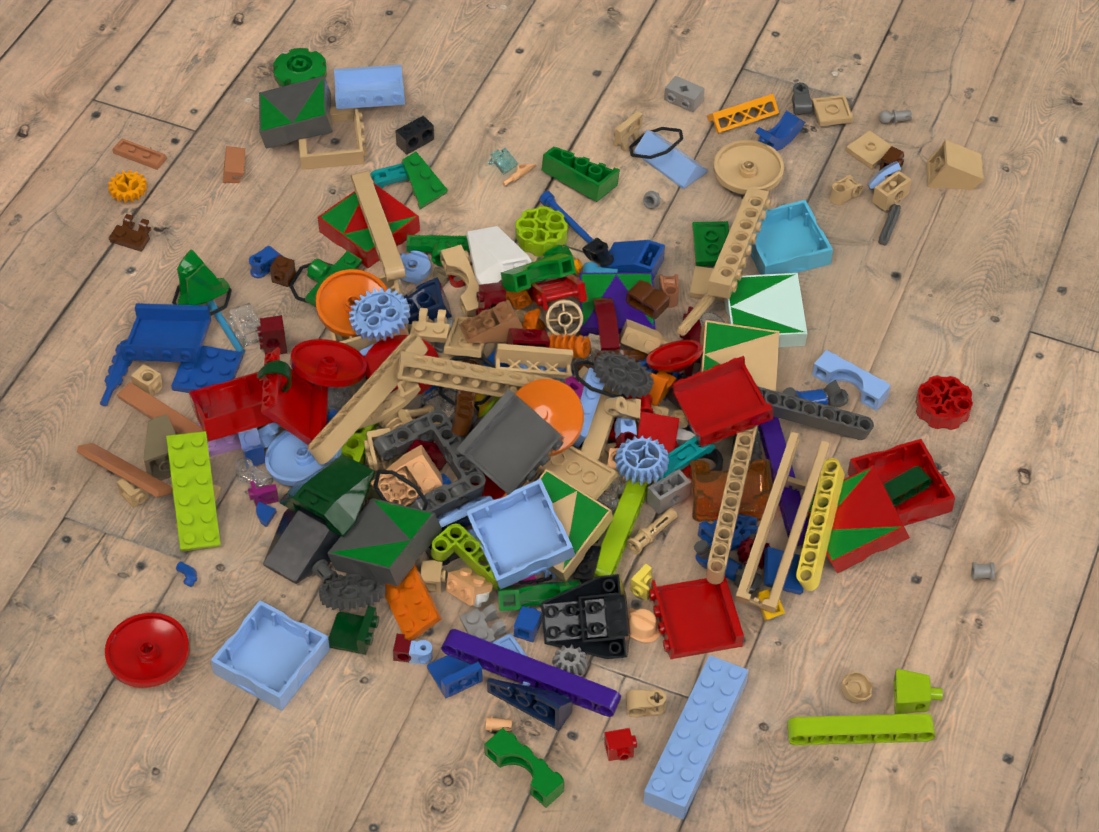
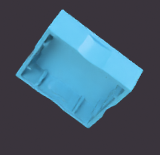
[751,200,833,275]

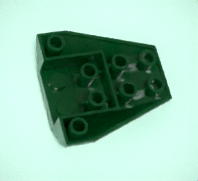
[279,455,375,537]

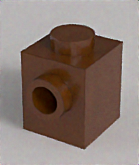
[270,255,296,287]

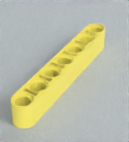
[796,458,845,591]

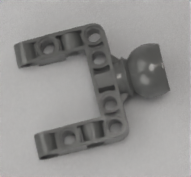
[373,410,485,517]

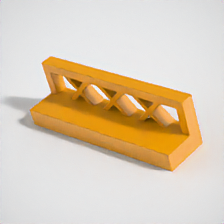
[707,94,779,133]

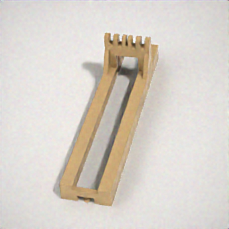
[735,431,830,613]

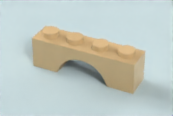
[440,245,479,317]

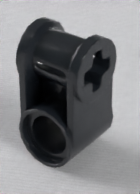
[582,238,614,267]

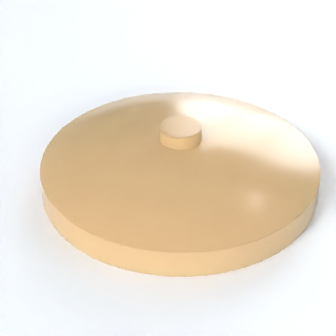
[714,140,784,195]

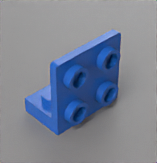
[427,655,483,699]

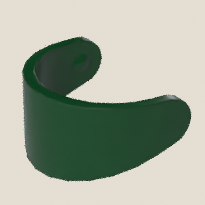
[257,360,292,393]

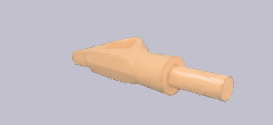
[502,164,536,186]

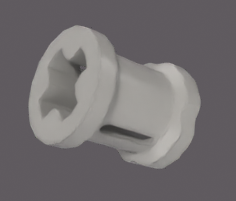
[971,562,995,580]

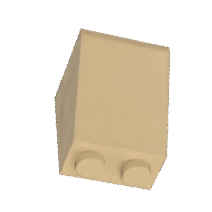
[927,140,984,190]

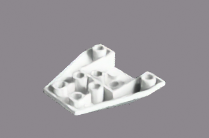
[466,226,545,285]

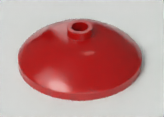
[646,340,703,373]

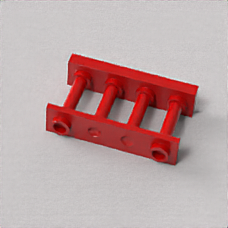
[525,274,587,311]

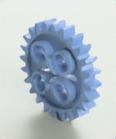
[349,287,410,342]

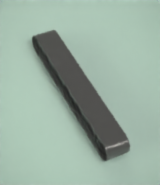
[757,386,874,440]

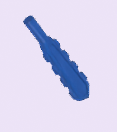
[100,339,133,407]

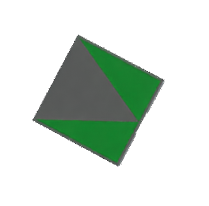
[259,76,333,149]
[327,498,442,586]

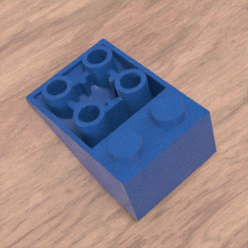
[601,240,665,280]

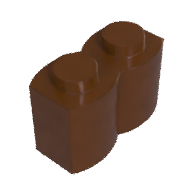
[626,280,670,319]

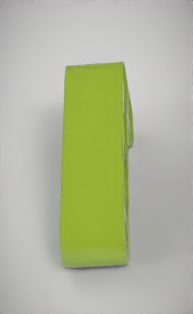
[431,524,499,590]

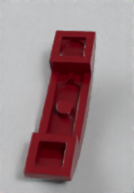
[593,297,620,351]

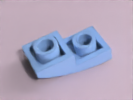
[868,161,901,189]

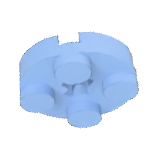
[400,251,431,284]

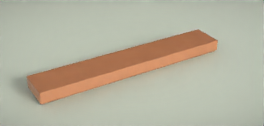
[117,382,203,435]
[77,443,173,498]

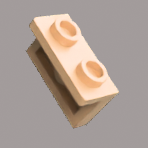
[446,568,493,606]

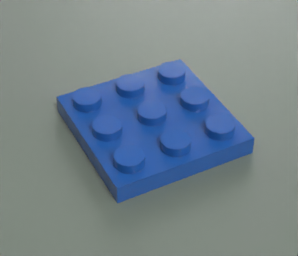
[171,346,243,393]

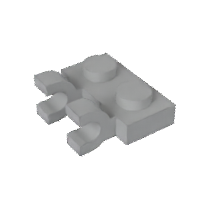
[460,604,506,643]

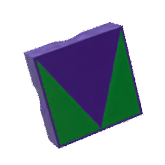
[580,273,656,337]

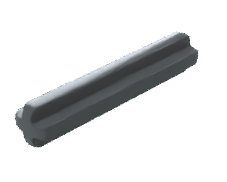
[878,204,901,246]

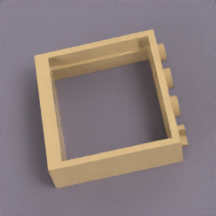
[299,105,367,170]

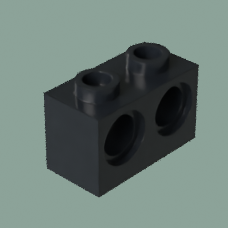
[395,116,434,155]

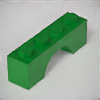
[500,253,576,292]
[497,580,580,611]
[484,728,564,808]

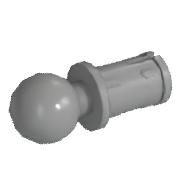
[879,110,912,124]

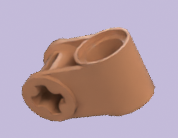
[659,274,679,308]

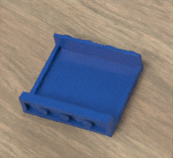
[120,303,211,363]

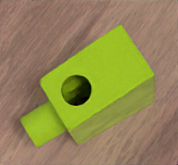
[893,669,943,714]

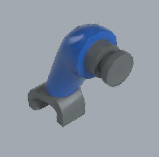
[783,380,848,409]
[694,540,762,594]

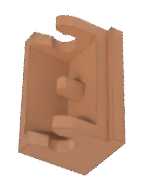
[223,146,246,183]

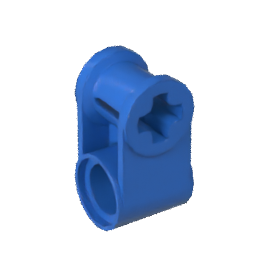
[249,246,283,278]

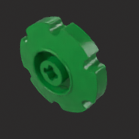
[273,48,327,87]

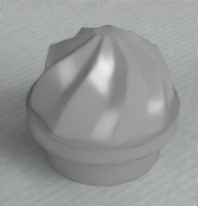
[643,191,661,208]

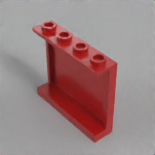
[261,347,328,445]
[672,356,773,448]
[649,576,744,660]

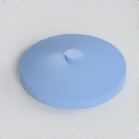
[265,430,342,486]

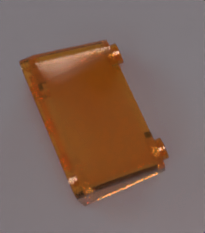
[690,459,773,522]

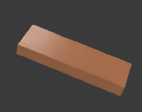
[113,138,167,170]

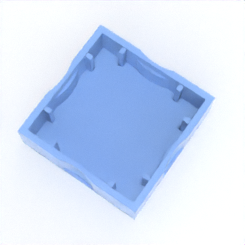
[466,479,575,590]
[211,600,330,711]

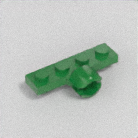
[406,235,470,267]
[305,251,362,307]

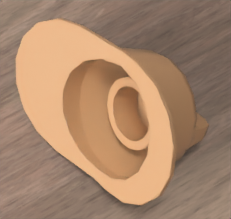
[628,608,660,643]

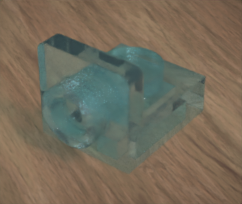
[488,147,518,175]

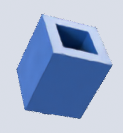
[514,606,542,642]

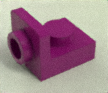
[248,480,279,507]

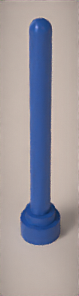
[539,191,594,243]

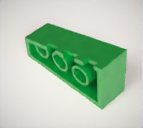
[541,146,620,202]

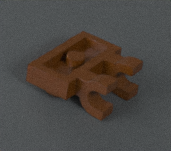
[109,214,151,252]

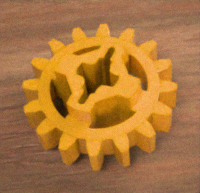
[108,170,147,203]

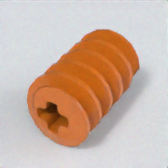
[549,334,591,359]

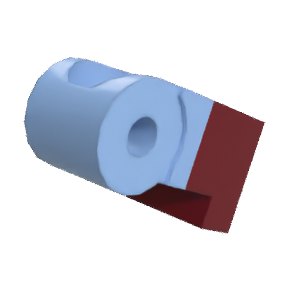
[614,417,637,448]
[393,633,432,664]

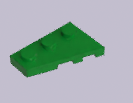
[401,152,448,210]

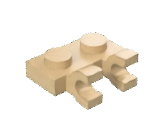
[614,111,643,151]
[410,308,450,343]

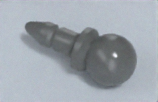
[749,433,762,469]

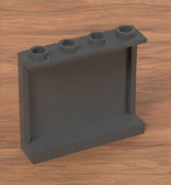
[456,389,565,495]

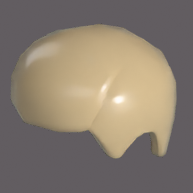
[841,671,873,703]

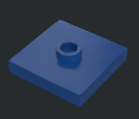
[764,547,803,595]

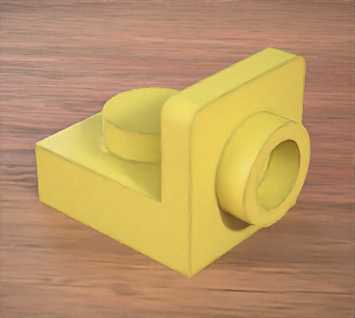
[630,564,653,601]

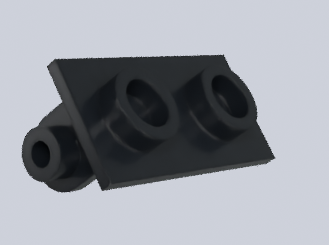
[573,546,602,584]

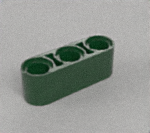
[883,466,933,507]

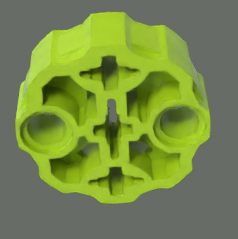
[515,206,568,257]

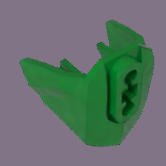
[177,250,230,305]

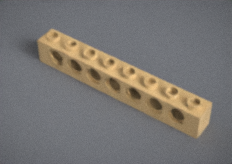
[708,187,771,299]
[397,351,552,397]

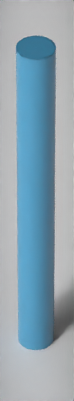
[208,301,245,354]

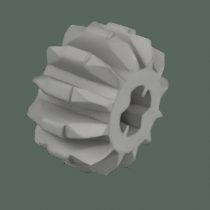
[552,644,588,676]

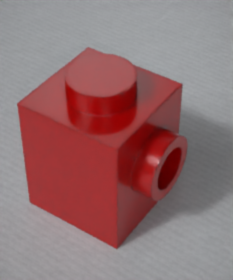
[604,728,637,761]

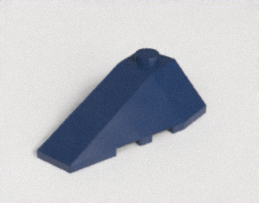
[404,277,452,324]
[487,678,572,731]

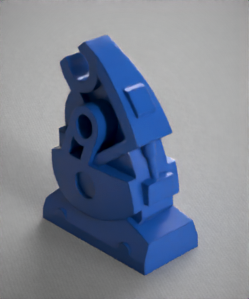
[698,514,758,551]

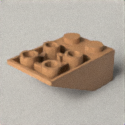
[459,300,523,343]

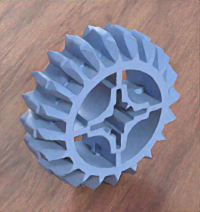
[615,435,669,486]

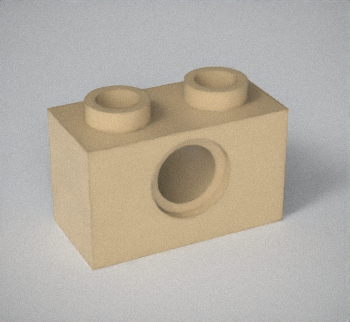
[872,170,912,211]

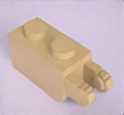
[619,319,673,354]

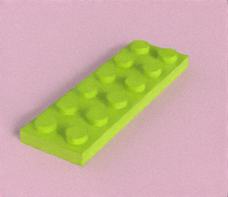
[166,431,221,552]

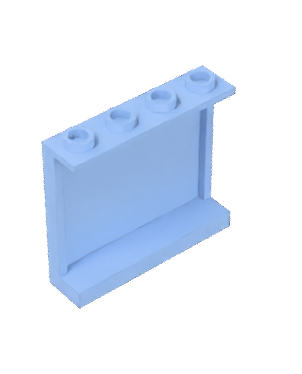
[334,65,405,109]

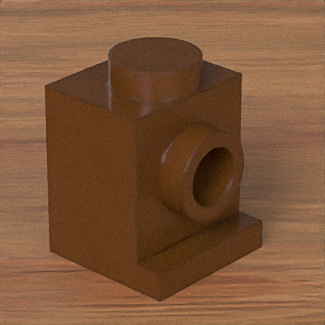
[879,146,904,171]

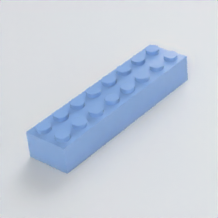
[643,655,748,820]

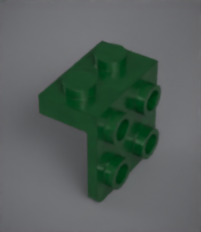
[328,606,379,655]

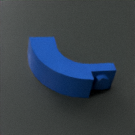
[755,110,806,151]

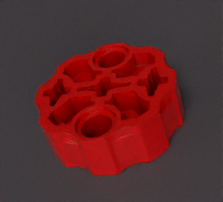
[915,375,973,430]

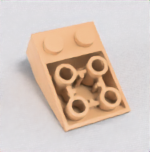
[371,445,443,506]

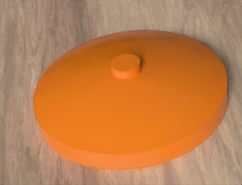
[316,269,387,338]
[515,379,584,456]

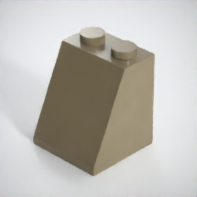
[143,414,176,481]

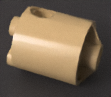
[543,298,583,337]

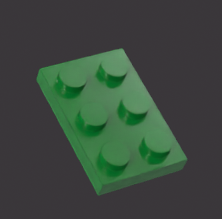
[692,221,729,266]

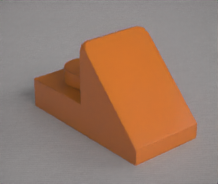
[649,371,677,406]

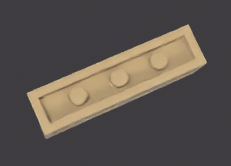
[494,343,573,379]

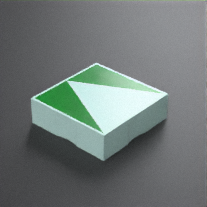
[724,273,808,347]

